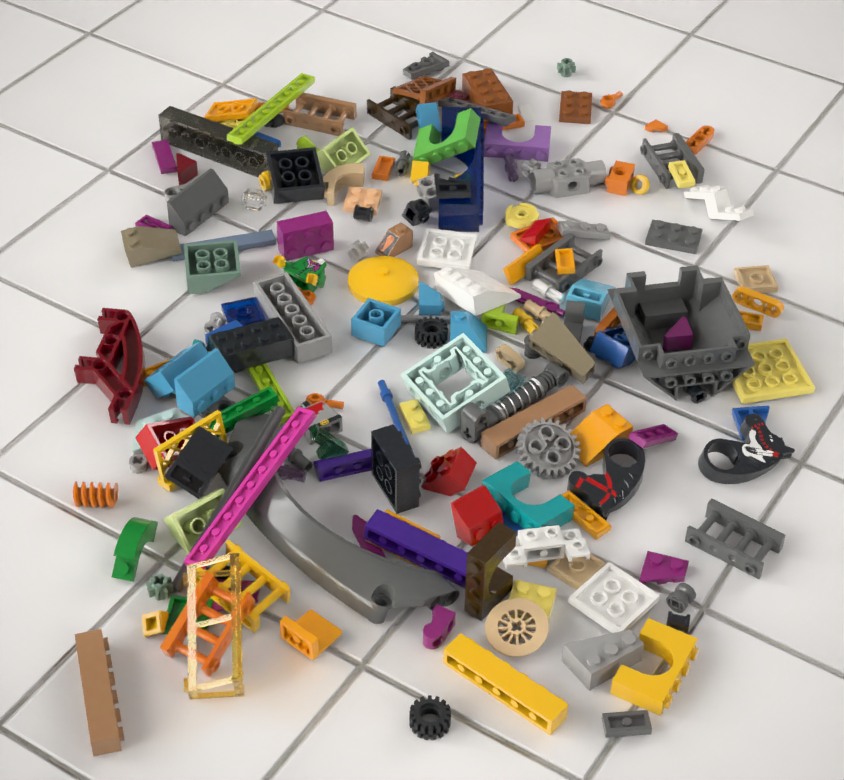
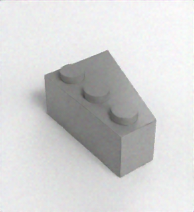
[562,629,644,691]

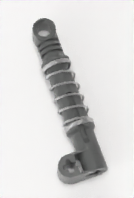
[461,362,570,443]

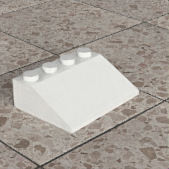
[434,267,521,316]

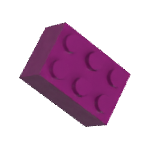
[277,211,334,261]

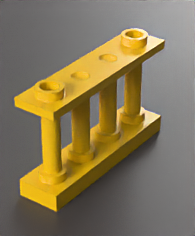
[191,540,291,633]

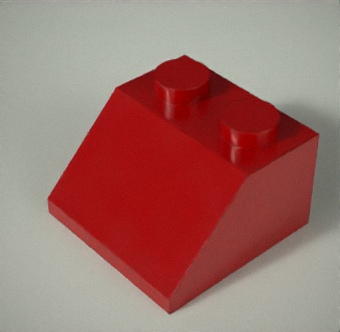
[451,485,504,546]

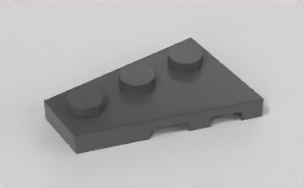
[403,51,450,80]

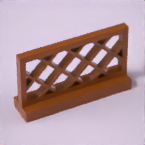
[392,76,457,104]

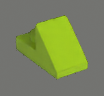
[481,304,519,335]

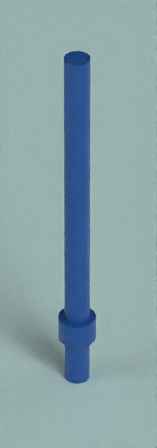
[378,380,415,456]

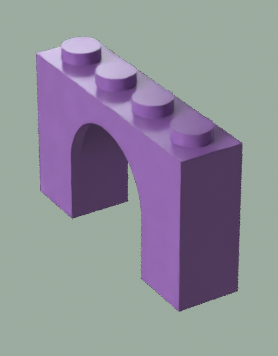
[484,122,551,162]

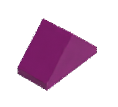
[662,316,693,351]

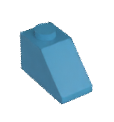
[419,282,444,316]

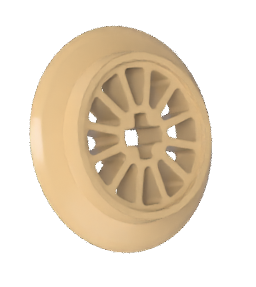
[485,598,549,657]

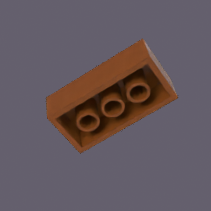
[462,68,513,115]

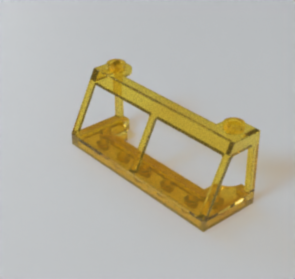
[183,553,245,699]

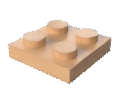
[343,186,382,215]

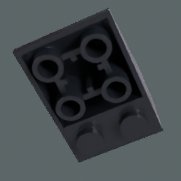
[164,426,234,499]

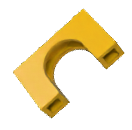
[610,618,699,716]

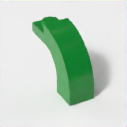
[111,517,158,582]

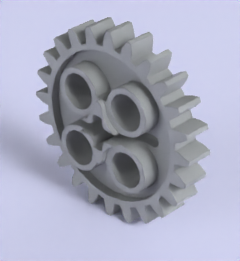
[516,417,581,479]

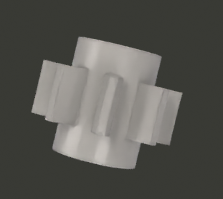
[521,158,541,180]
[347,239,369,261]

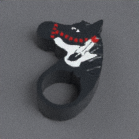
[698,414,795,484]

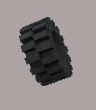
[415,316,448,349]
[409,695,451,740]

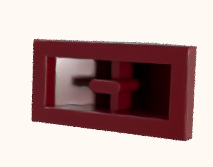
[176,153,198,185]

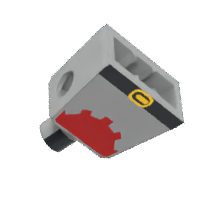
[300,401,343,445]

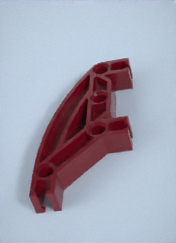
[74,308,145,425]

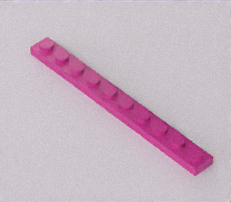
[183,407,317,570]

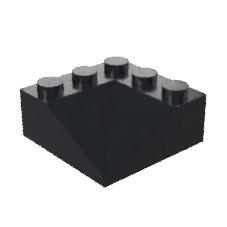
[266,147,325,204]
[371,424,422,514]

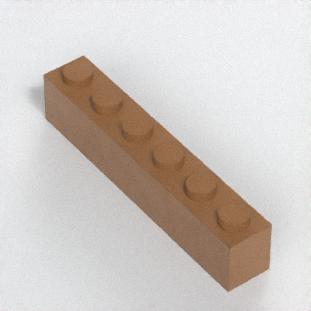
[481,385,587,460]
[75,629,125,757]

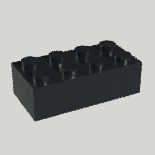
[209,317,294,372]

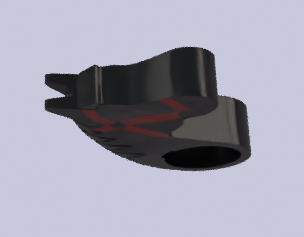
[567,438,645,521]

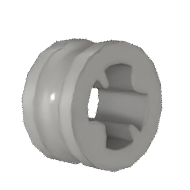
[129,454,148,474]

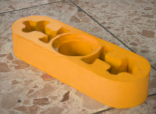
[732,286,784,318]

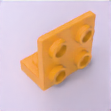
[279,609,342,660]

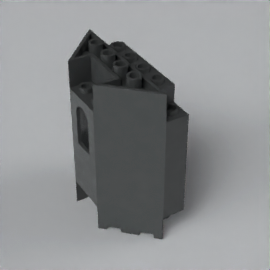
[607,265,755,401]

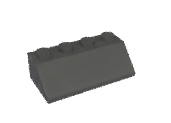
[167,168,229,236]

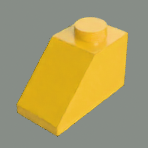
[410,161,431,186]

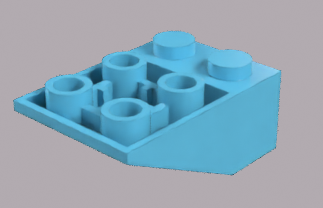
[565,278,616,321]

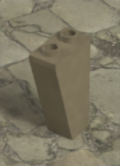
[529,312,595,384]

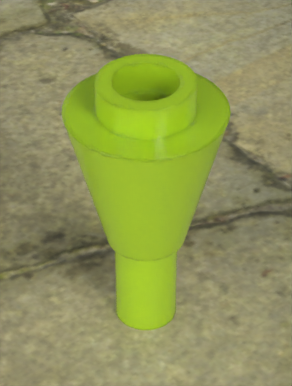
[296,135,319,152]

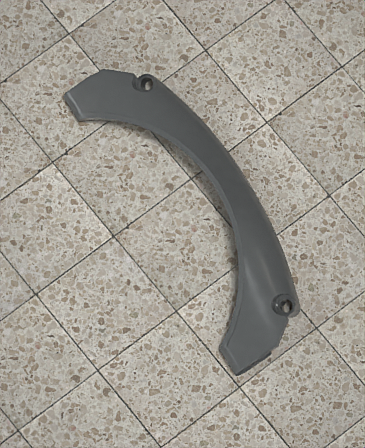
[218,414,460,624]

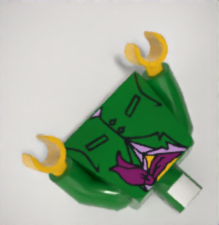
[273,255,327,292]

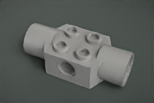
[530,158,606,198]

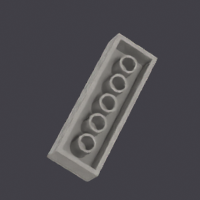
[253,272,332,364]

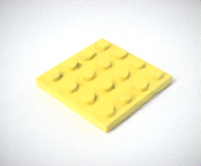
[731,338,815,404]

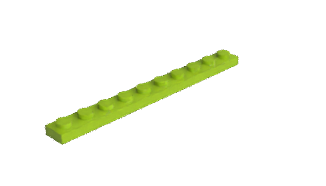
[227,73,315,145]

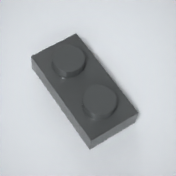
[601,710,652,738]

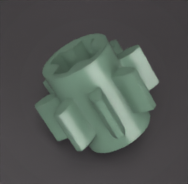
[557,58,576,77]
[146,574,174,601]

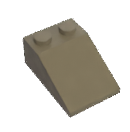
[121,226,182,268]

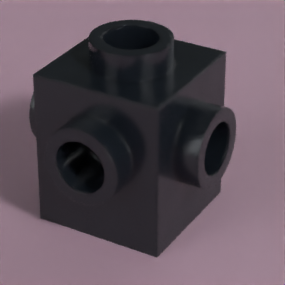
[401,198,432,226]

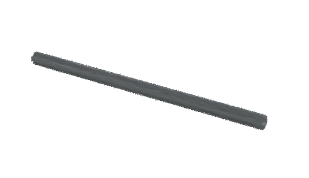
[172,406,285,593]

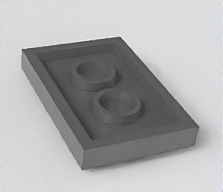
[645,219,703,254]

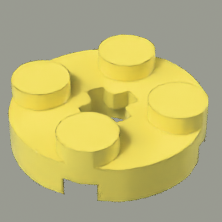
[505,203,539,229]

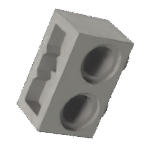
[416,173,449,212]

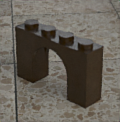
[464,522,517,621]

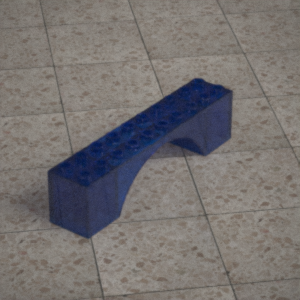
[438,107,484,232]

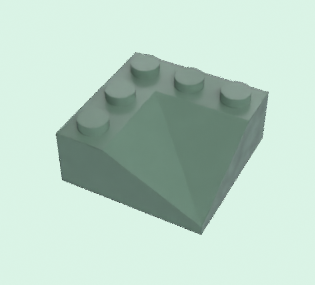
[184,240,241,294]

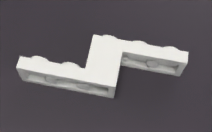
[684,185,754,221]

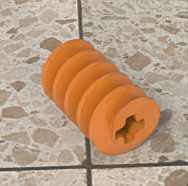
[73,481,119,509]

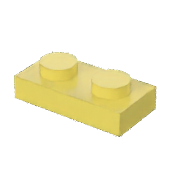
[668,160,695,188]
[399,399,431,434]

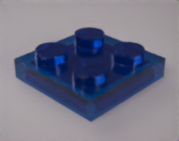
[221,297,266,326]

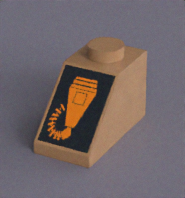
[375,223,413,257]

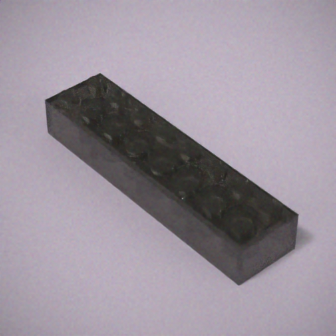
[158,106,278,177]

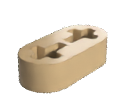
[495,344,525,373]

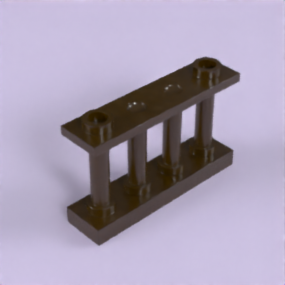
[367,86,420,140]

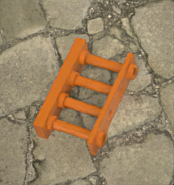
[159,572,255,678]

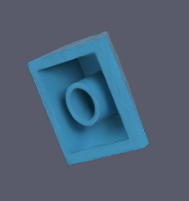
[450,311,487,353]

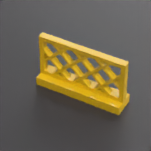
[153,410,228,492]

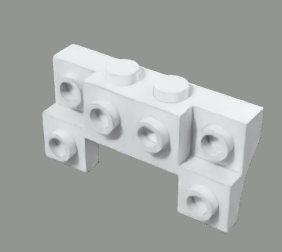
[503,525,590,570]

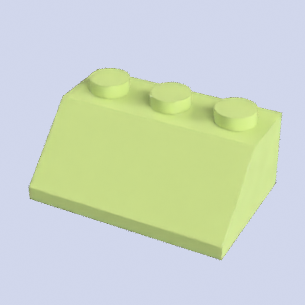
[317,127,371,172]
[163,488,242,554]

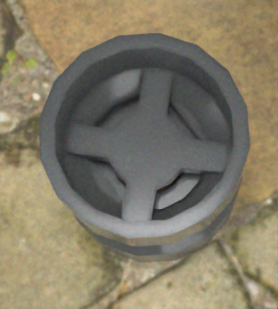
[666,583,696,613]

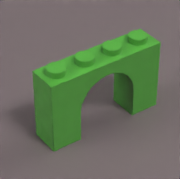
[413,108,481,165]

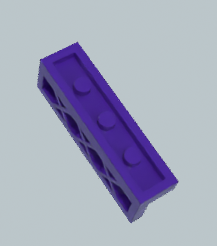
[313,449,371,482]

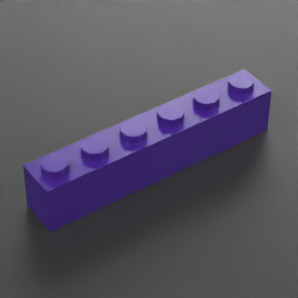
[363,509,468,588]

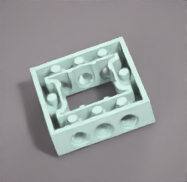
[401,333,510,434]

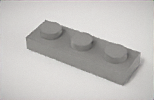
[557,220,611,240]

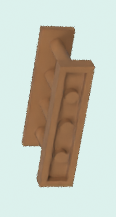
[283,92,357,136]

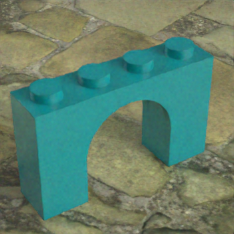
[482,461,575,529]

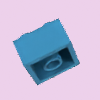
[351,298,401,347]

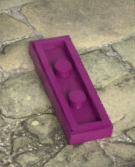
[152,139,177,174]
[629,424,678,448]

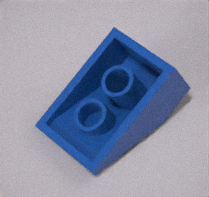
[590,325,636,369]

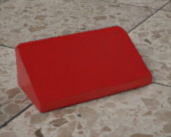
[520,218,552,246]

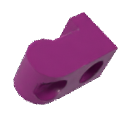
[423,604,456,649]

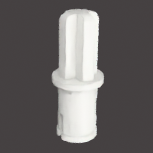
[532,279,565,304]

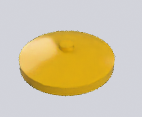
[348,256,419,306]

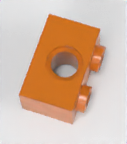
[605,160,635,196]

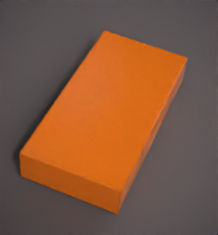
[372,156,395,181]

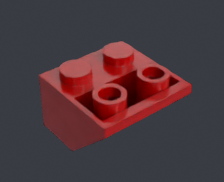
[421,447,477,496]

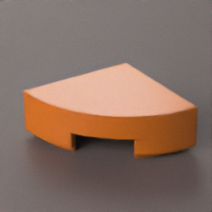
[645,119,668,133]

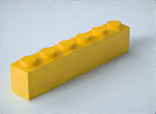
[443,633,568,735]

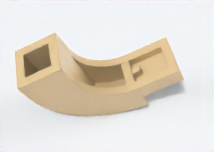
[323,163,365,206]

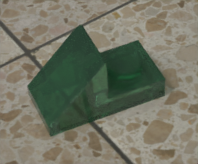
[310,424,349,460]

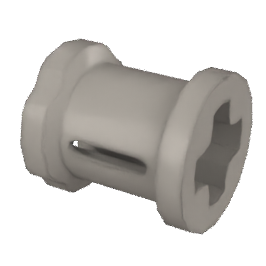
[204,312,226,333]

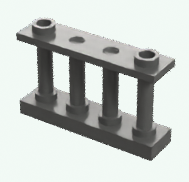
[640,133,705,189]
[525,233,603,293]
[685,498,786,579]

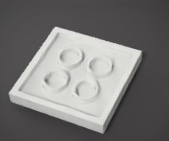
[417,228,477,270]
[568,562,660,633]

